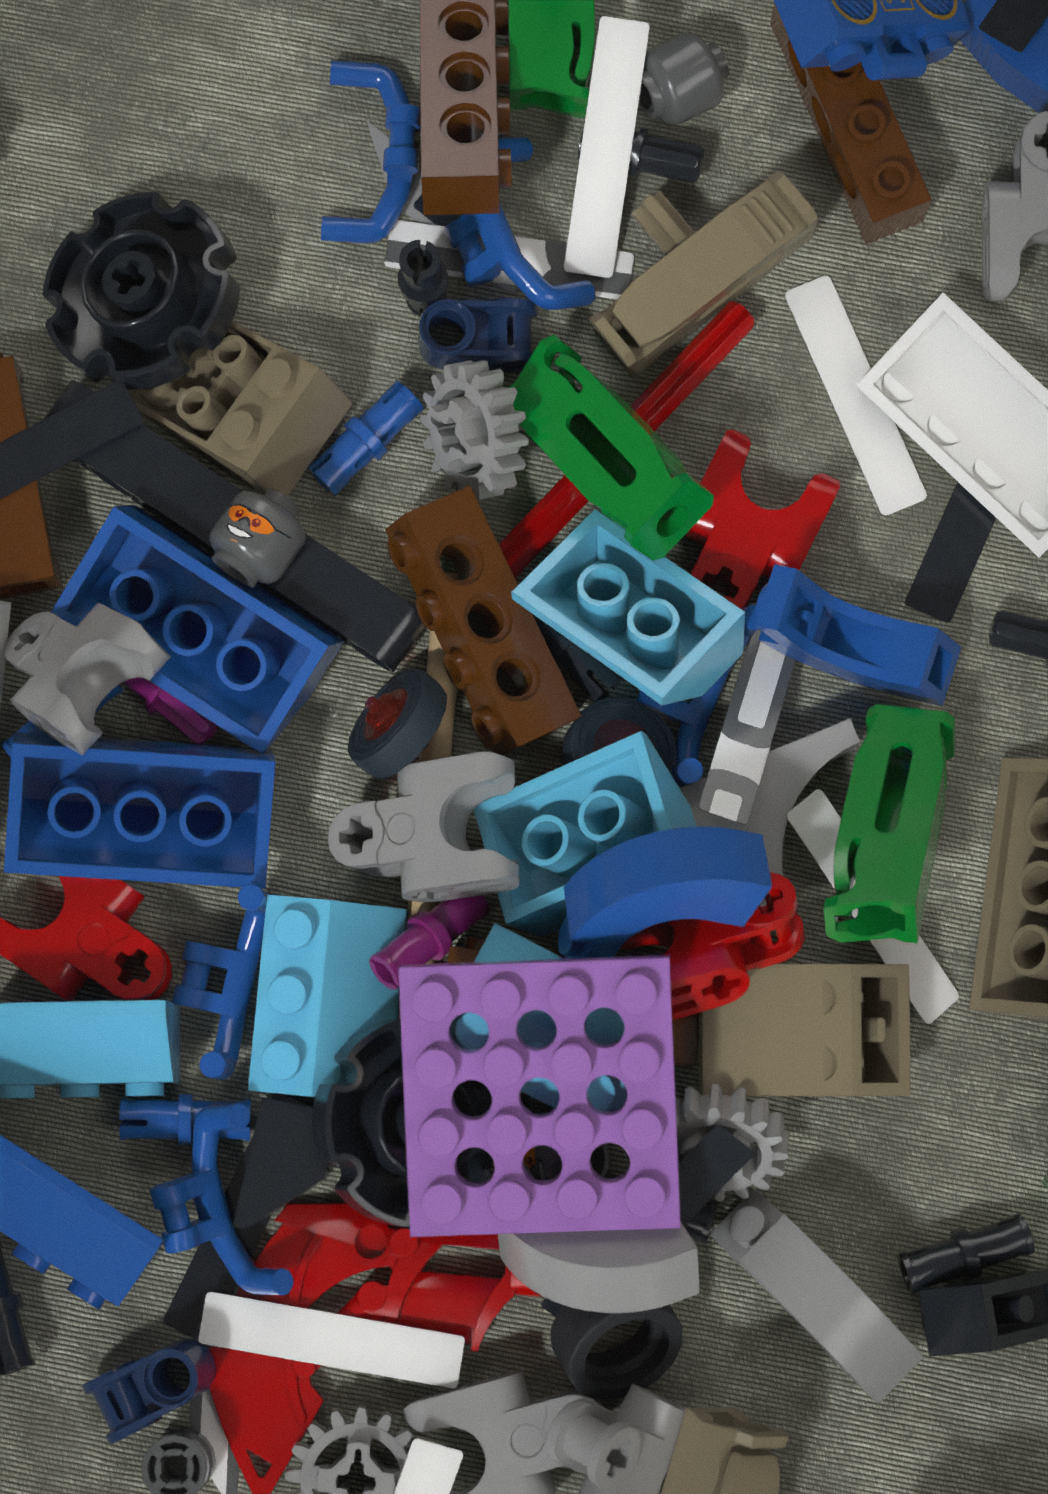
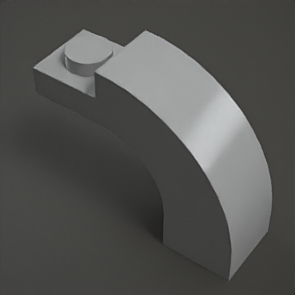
[498,1164,700,1313]
[710,1189,924,1404]

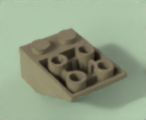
[128,321,353,497]
[698,964,910,1096]

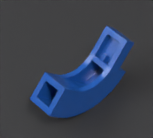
[754,564,961,707]
[558,826,772,959]

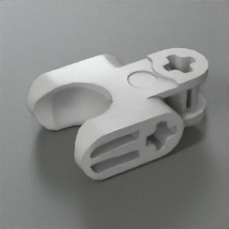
[982,111,1048,301]
[3,603,171,755]
[327,752,520,902]
[403,1370,603,1494]
[546,1383,686,1494]

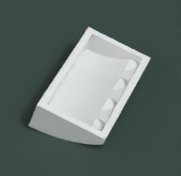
[856,293,1048,558]

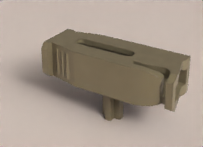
[588,170,818,379]
[661,1407,788,1494]

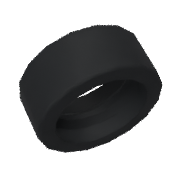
[551,1304,683,1400]

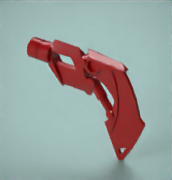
[209,1203,541,1494]

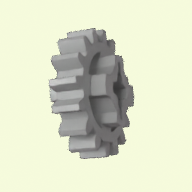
[420,360,528,500]
[675,1084,789,1201]
[285,1405,413,1494]

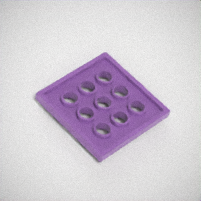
[398,955,681,1237]

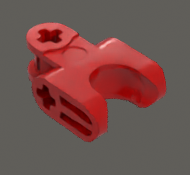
[683,428,840,610]
[620,872,805,1021]
[0,876,173,1002]

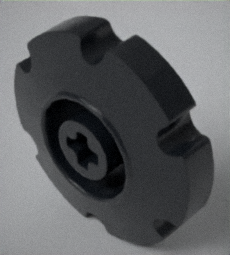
[43,192,240,390]
[312,1019,494,1227]

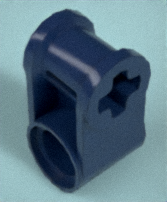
[418,298,538,373]
[81,1339,216,1445]

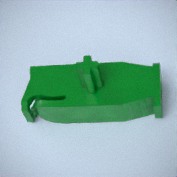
[509,0,595,118]
[509,334,714,561]
[823,704,956,943]

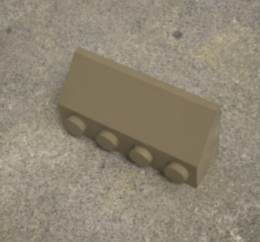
[969,758,1048,1022]

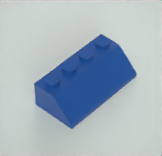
[51,505,344,754]
[4,732,275,889]
[0,1135,163,1310]

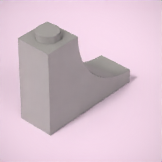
[680,719,860,935]

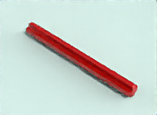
[499,300,755,578]

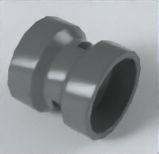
[141,1428,216,1494]

